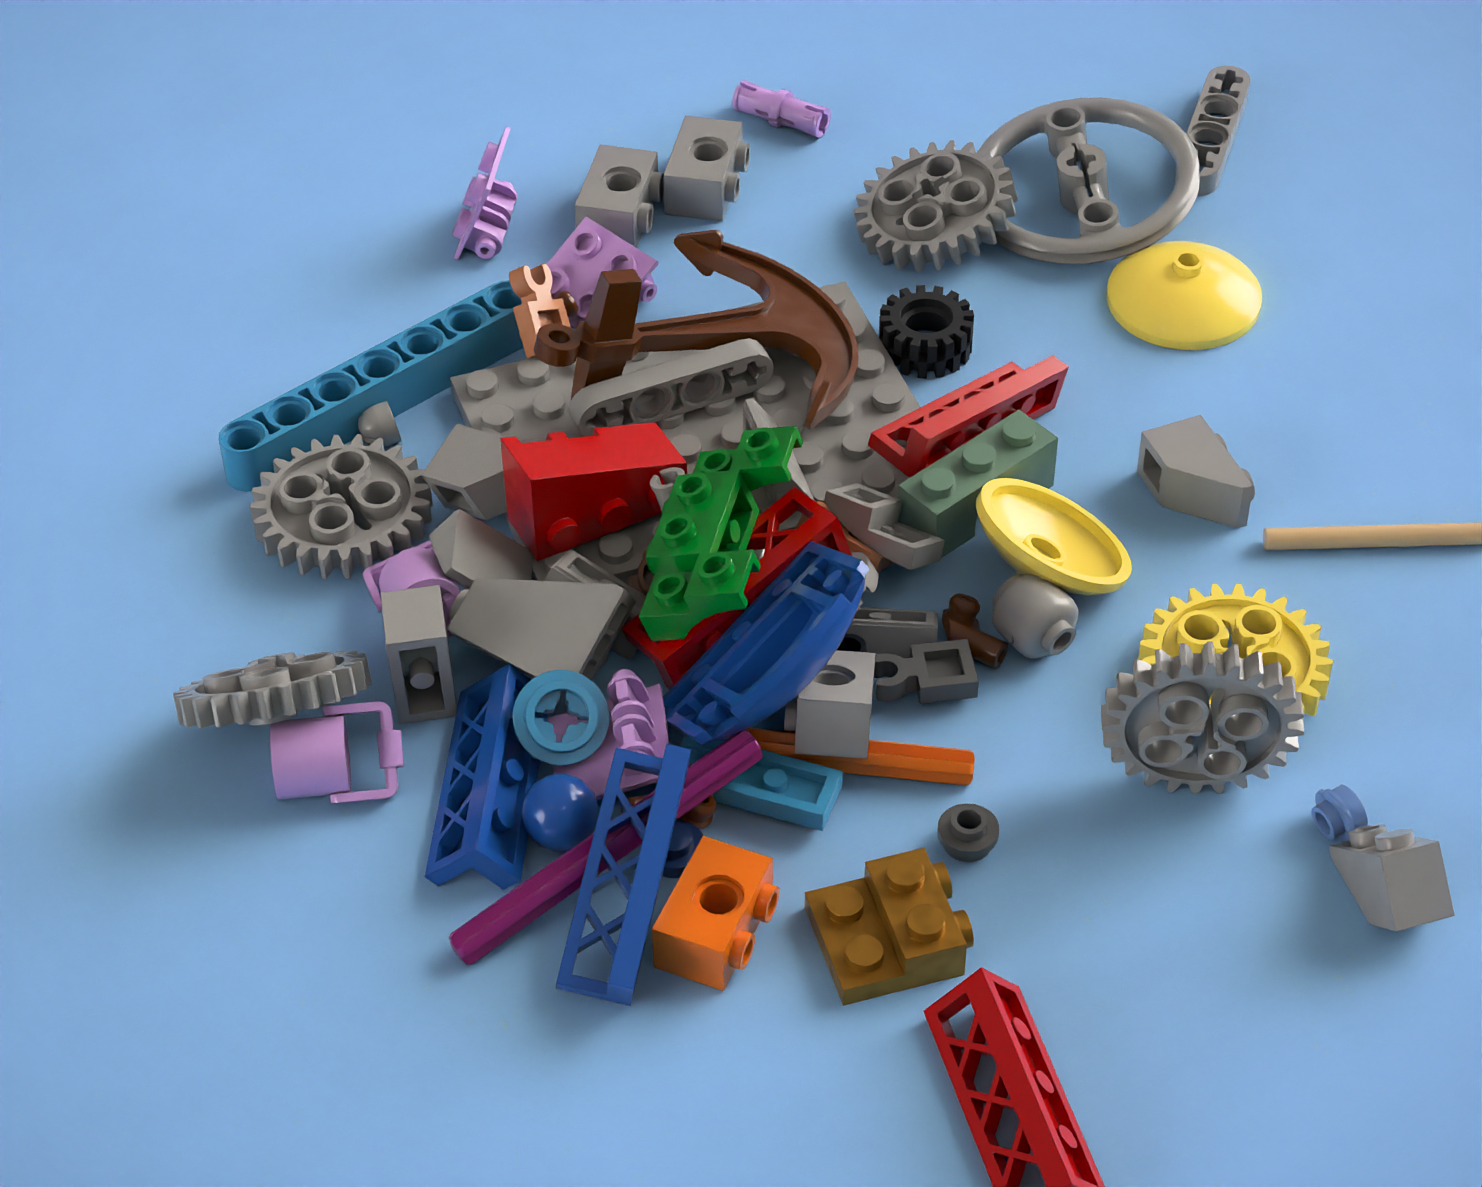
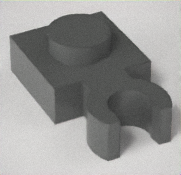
[874,639,979,704]

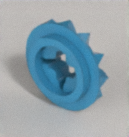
[512,670,609,767]

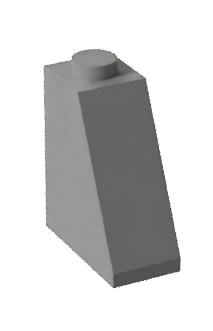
[447,578,636,681]

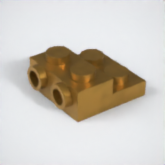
[804,847,974,1006]

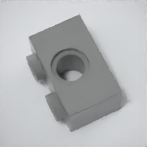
[663,115,750,222]
[574,144,664,248]
[380,585,457,724]
[784,650,876,759]

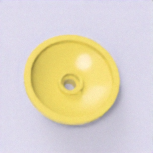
[1106,241,1262,350]
[976,478,1132,595]

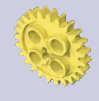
[1138,584,1333,716]

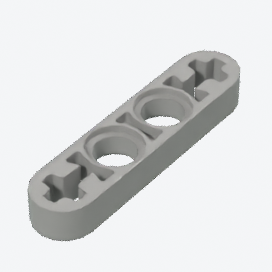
[1175,66,1250,196]
[569,338,774,436]

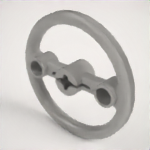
[976,97,1200,264]

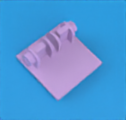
[452,126,517,260]
[547,217,659,329]
[548,669,670,800]

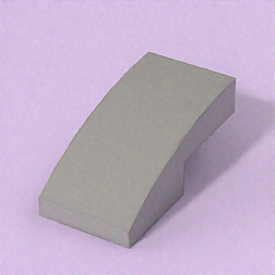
[824,483,945,570]

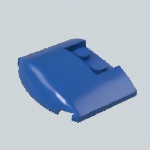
[663,541,869,745]

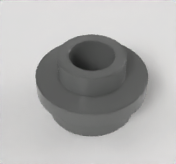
[937,804,999,862]

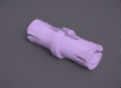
[732,80,831,138]

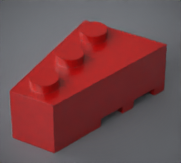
[500,422,687,562]

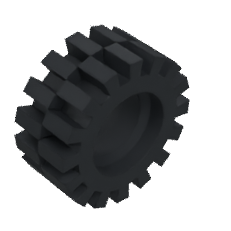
[879,285,974,379]

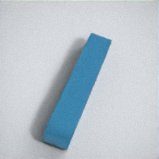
[219,280,523,492]

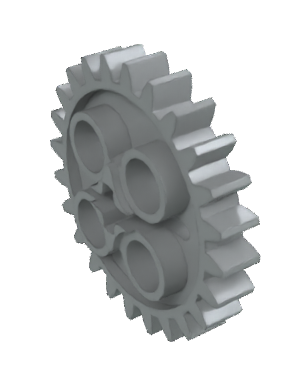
[854,140,1018,272]
[250,434,433,579]
[1101,641,1304,794]
[173,651,372,728]

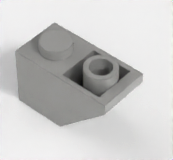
[1137,415,1255,528]
[422,424,534,520]
[1329,824,1455,932]

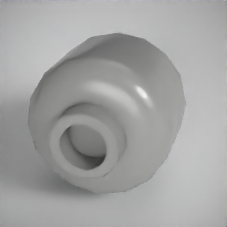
[992,574,1078,659]

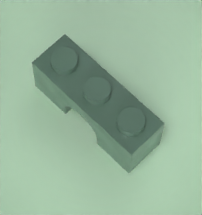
[898,410,1058,558]

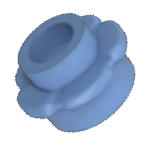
[1311,785,1368,842]

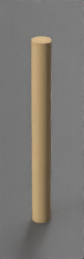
[1263,522,1482,551]

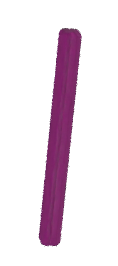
[449,730,763,965]

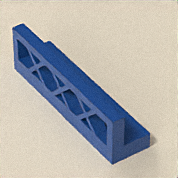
[425,663,548,890]
[556,744,691,1006]

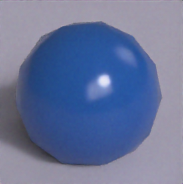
[521,773,599,852]

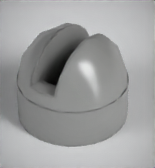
[358,400,402,446]

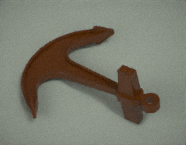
[534,230,859,429]

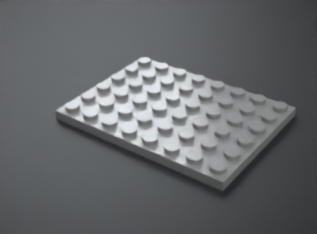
[450,281,920,584]

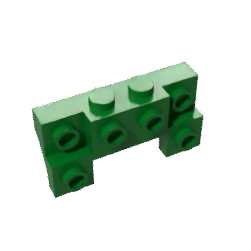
[639,425,803,641]

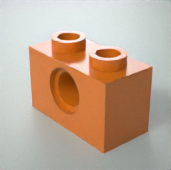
[652,836,780,991]

